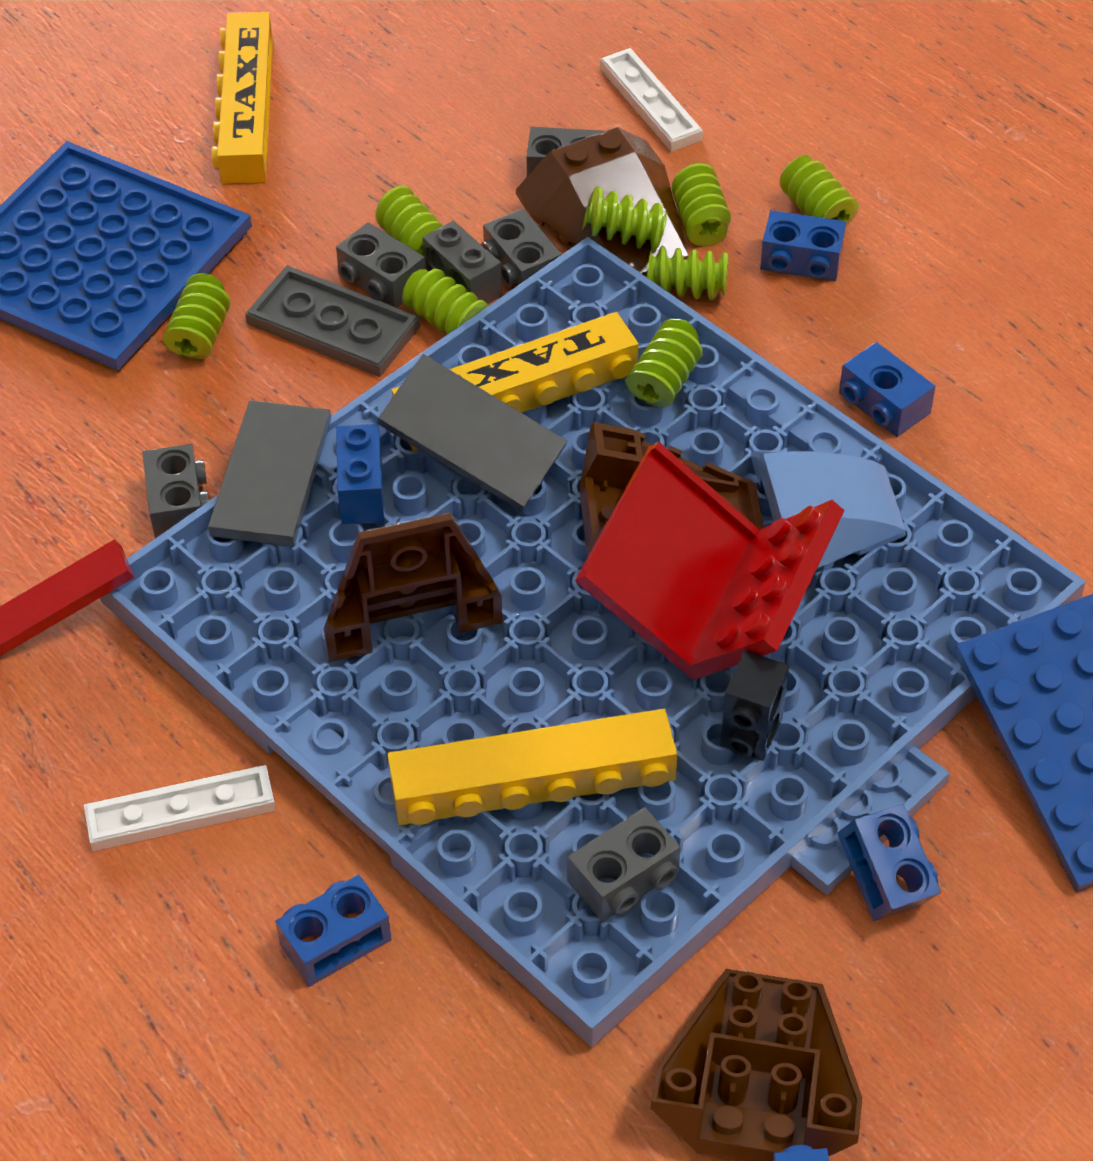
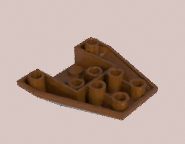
[650,969,862,1161]

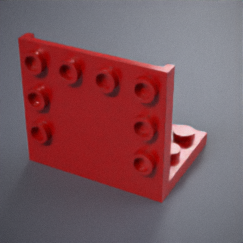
[575,442,845,680]

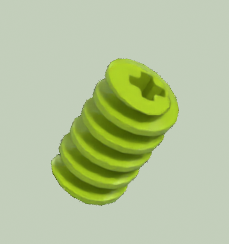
[780,155,859,226]
[672,163,731,247]
[375,185,443,256]
[582,186,668,253]
[647,246,729,301]
[402,269,489,335]
[162,273,231,360]
[625,319,703,408]

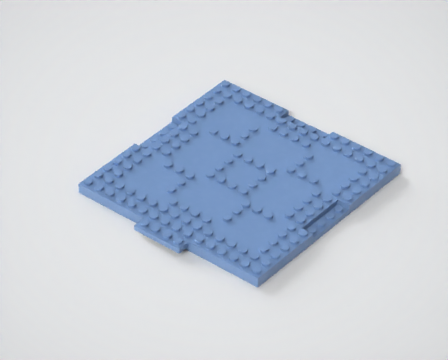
[100,237,1086,1047]

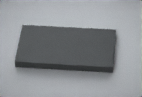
[245,265,420,377]
[377,354,567,512]
[208,400,331,546]

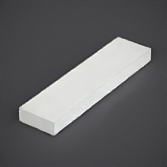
[600,48,703,152]
[84,765,276,851]

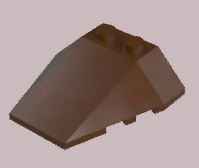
[516,127,688,276]
[579,422,764,554]
[323,513,503,663]

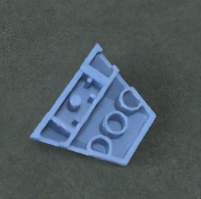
[751,450,906,571]

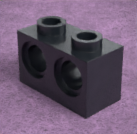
[720,650,789,761]

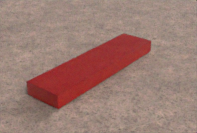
[0,539,135,656]

